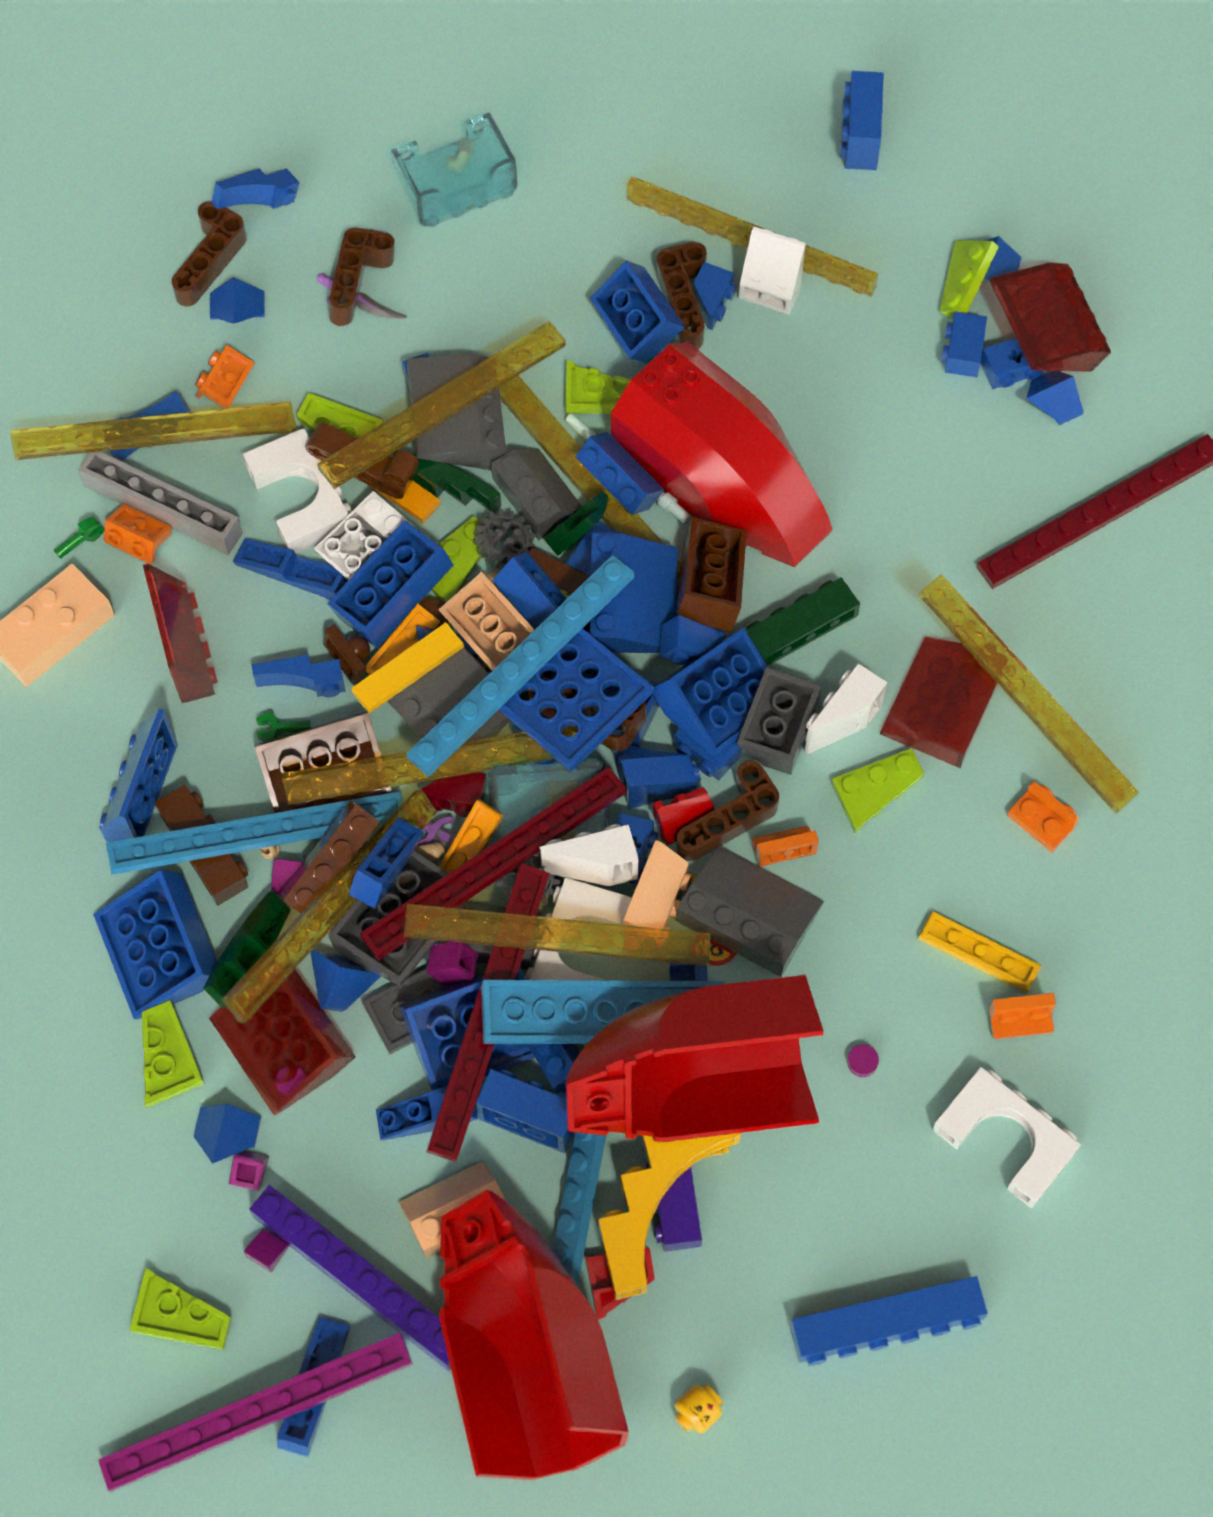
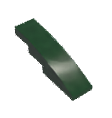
[392,450,501,514]
[203,891,291,1008]

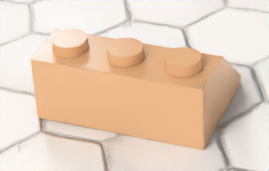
[623,840,692,952]
[399,1161,506,1259]

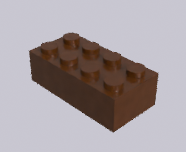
[676,517,747,632]

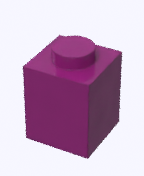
[426,940,479,986]

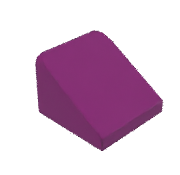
[271,859,303,895]
[229,1150,269,1191]
[243,1229,289,1273]

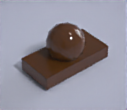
[323,624,370,686]

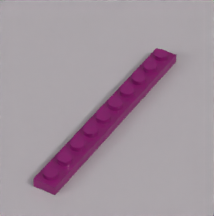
[98,1332,413,1492]

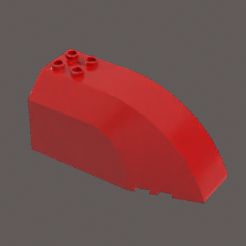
[611,342,833,568]
[566,975,824,1142]
[439,1190,629,1480]

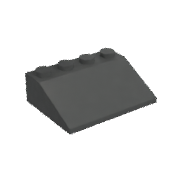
[406,354,507,471]
[387,647,510,770]
[676,846,824,977]
[328,851,468,986]

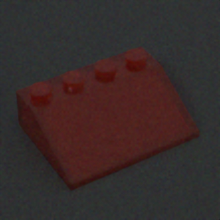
[990,262,1111,372]
[143,564,218,703]
[880,637,1009,768]
[209,961,356,1115]

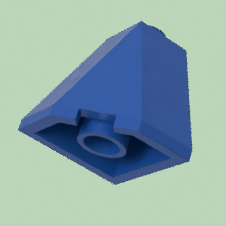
[613,746,701,810]

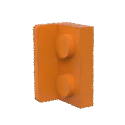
[194,345,255,410]
[103,504,172,564]
[1007,781,1079,853]
[752,826,819,867]
[988,993,1056,1039]

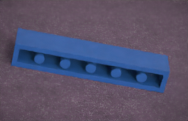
[790,1276,988,1366]

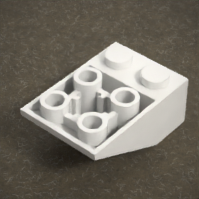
[739,226,806,315]
[314,491,414,580]
[804,663,888,754]
[540,824,638,886]

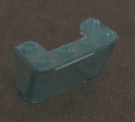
[391,112,517,227]
[488,758,610,844]

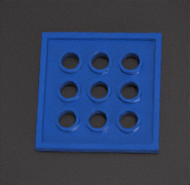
[499,628,654,772]

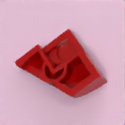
[653,787,715,846]
[585,1246,655,1319]

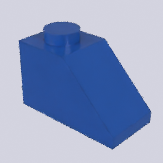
[660,615,725,665]

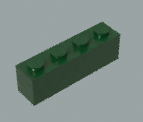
[745,577,860,666]

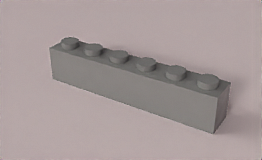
[78,448,243,555]

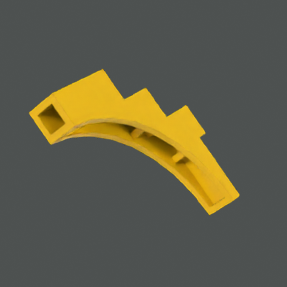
[598,1133,741,1300]

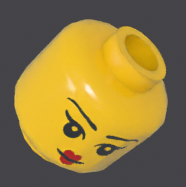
[675,1384,723,1433]

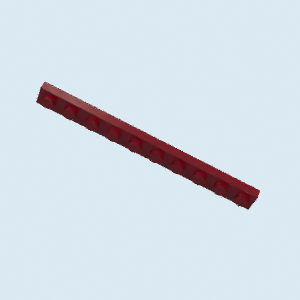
[976,434,1213,589]
[360,766,627,960]
[426,863,550,1162]

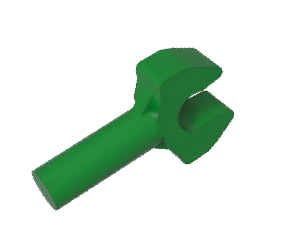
[54,516,104,559]
[256,712,311,742]

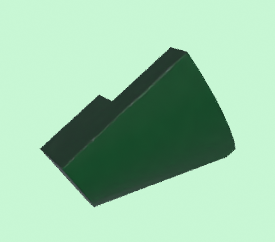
[544,491,608,556]

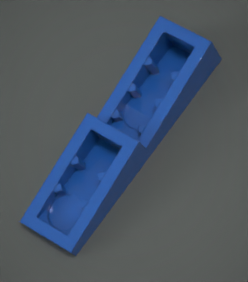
[233,538,348,600]
[277,1317,350,1457]

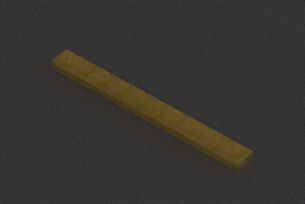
[627,176,878,297]
[317,321,566,489]
[499,372,681,578]
[10,402,296,460]
[918,574,1139,814]
[282,726,577,805]
[222,790,437,1023]
[404,904,710,966]

